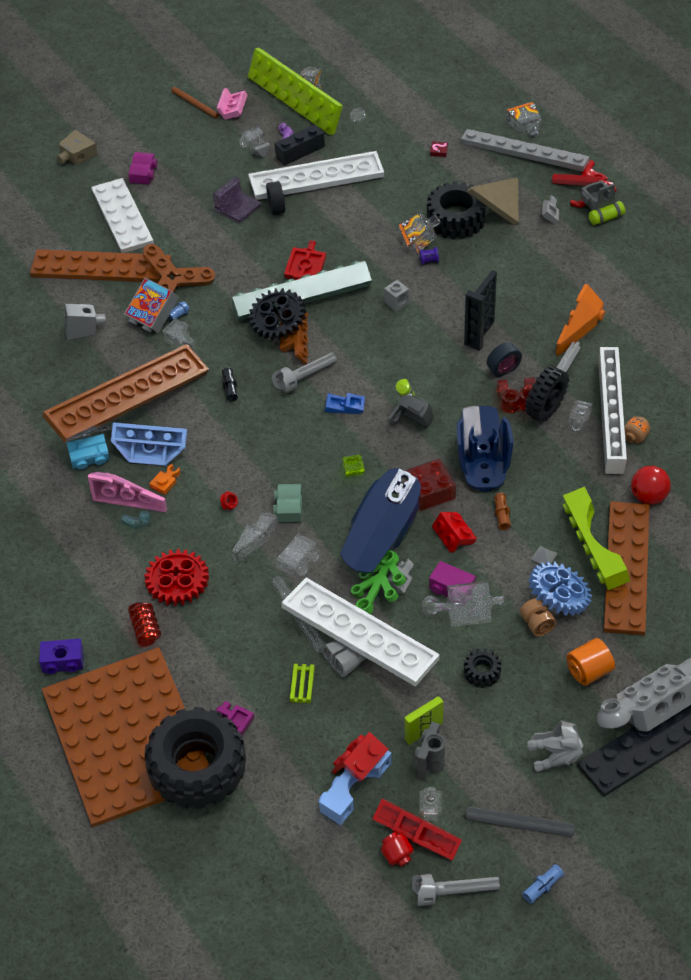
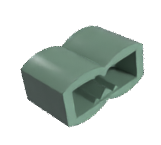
[273,484,302,522]

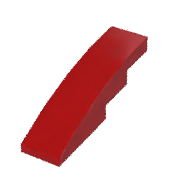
[372,799,462,860]

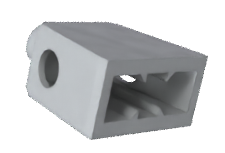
[64,304,106,340]

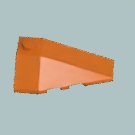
[556,284,605,356]

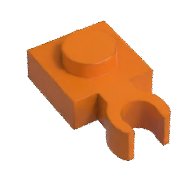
[149,464,180,495]

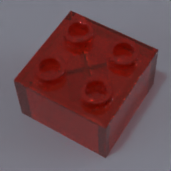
[405,458,456,511]

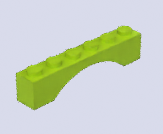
[562,487,630,590]

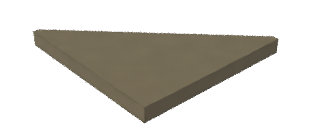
[467,178,519,225]

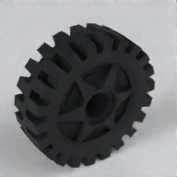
[525,365,569,422]

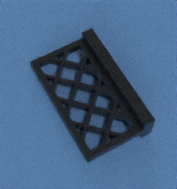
[464,270,497,351]

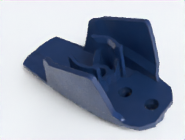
[457,406,514,492]
[340,468,421,573]

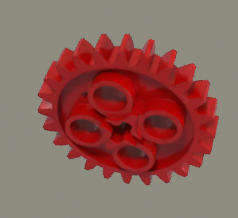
[144,549,209,606]

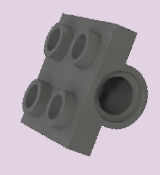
[414,722,445,781]

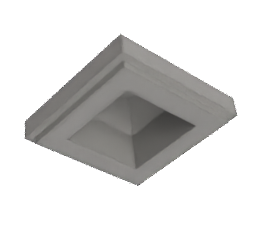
[251,142,270,158]
[531,546,558,565]

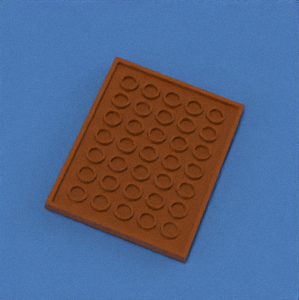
[42,647,209,828]

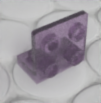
[213,176,261,222]

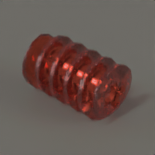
[128,602,161,647]

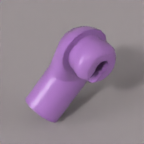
[278,123,293,139]

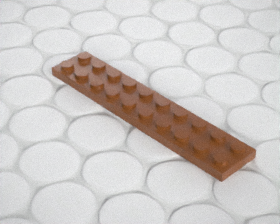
[42,344,209,443]

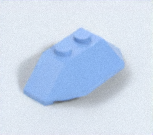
[111,423,187,466]

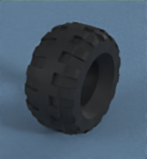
[145,707,246,809]

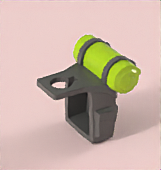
[581,181,625,225]
[388,379,434,427]

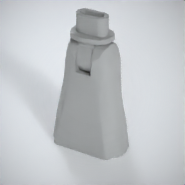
[322,623,387,678]

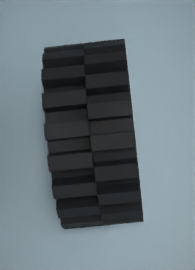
[427,181,486,240]

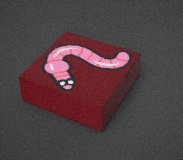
[430,141,448,157]

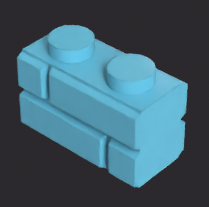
[67,434,110,469]

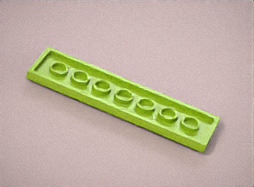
[248,48,343,135]

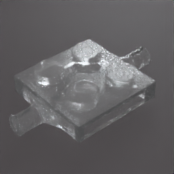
[435,581,505,627]

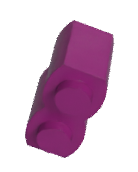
[129,152,158,184]

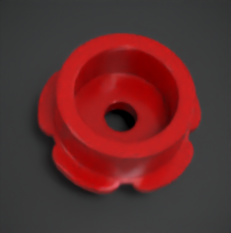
[220,491,238,510]

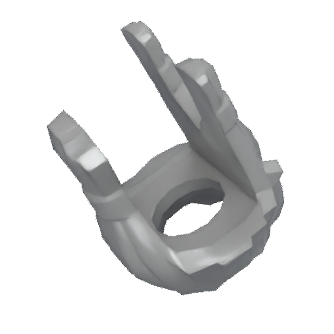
[527,720,583,772]

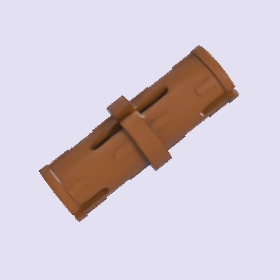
[494,493,511,530]

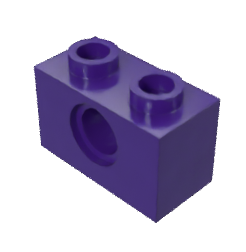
[39,638,84,674]

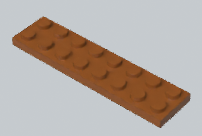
[30,249,171,283]
[604,501,649,636]

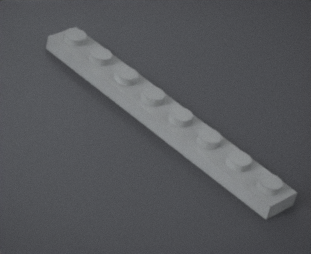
[461,129,589,172]

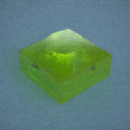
[342,454,365,476]

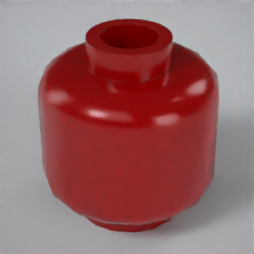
[381,832,414,867]

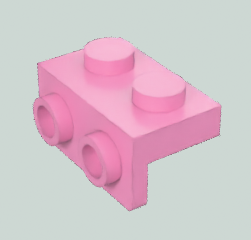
[217,88,247,120]

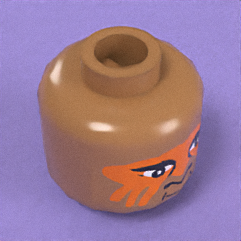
[624,417,651,444]

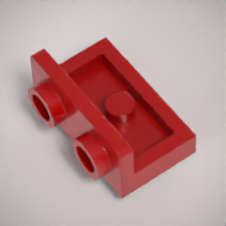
[432,512,477,553]

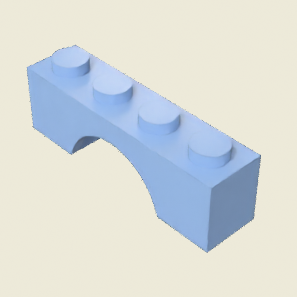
[319,751,392,825]

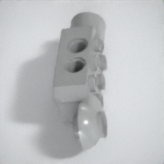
[596,657,691,731]

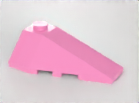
[88,472,167,512]

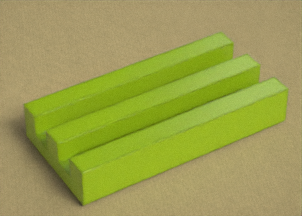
[290,664,315,703]

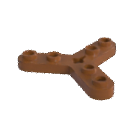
[143,244,215,292]

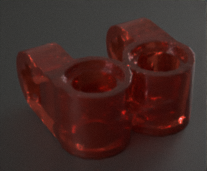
[497,377,536,414]

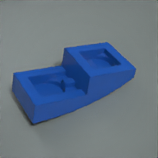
[324,393,365,414]

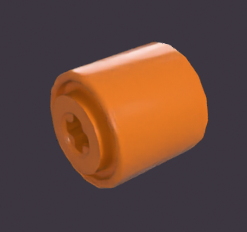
[566,638,615,686]

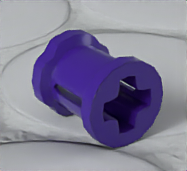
[419,247,439,265]

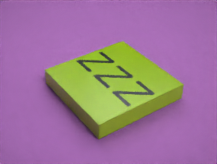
[405,696,444,745]

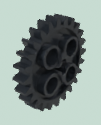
[248,288,307,341]

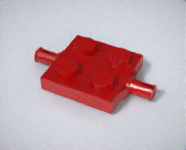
[284,240,326,280]

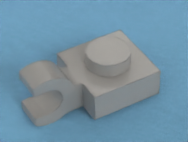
[542,195,559,224]
[388,559,414,594]

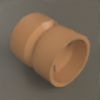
[520,598,557,637]

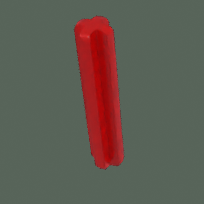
[552,174,600,186]

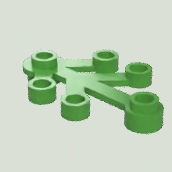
[351,550,406,615]

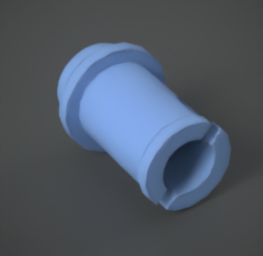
[168,301,190,322]

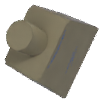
[57,130,98,165]

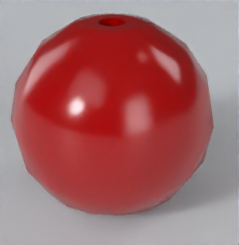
[631,465,671,505]

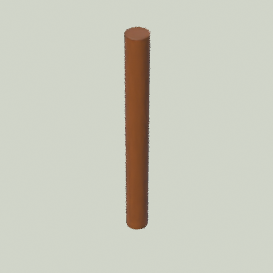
[171,87,219,119]

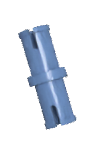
[522,864,564,904]

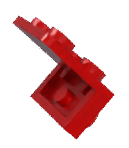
[331,732,389,782]

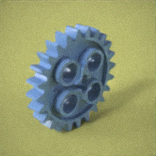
[528,561,592,616]

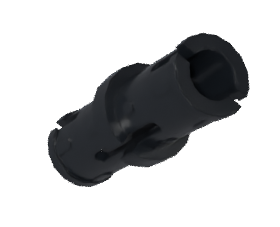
[222,367,238,402]

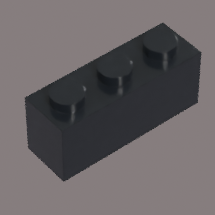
[275,124,325,166]

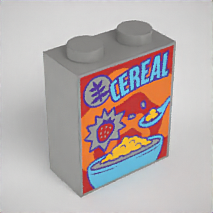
[124,278,179,333]

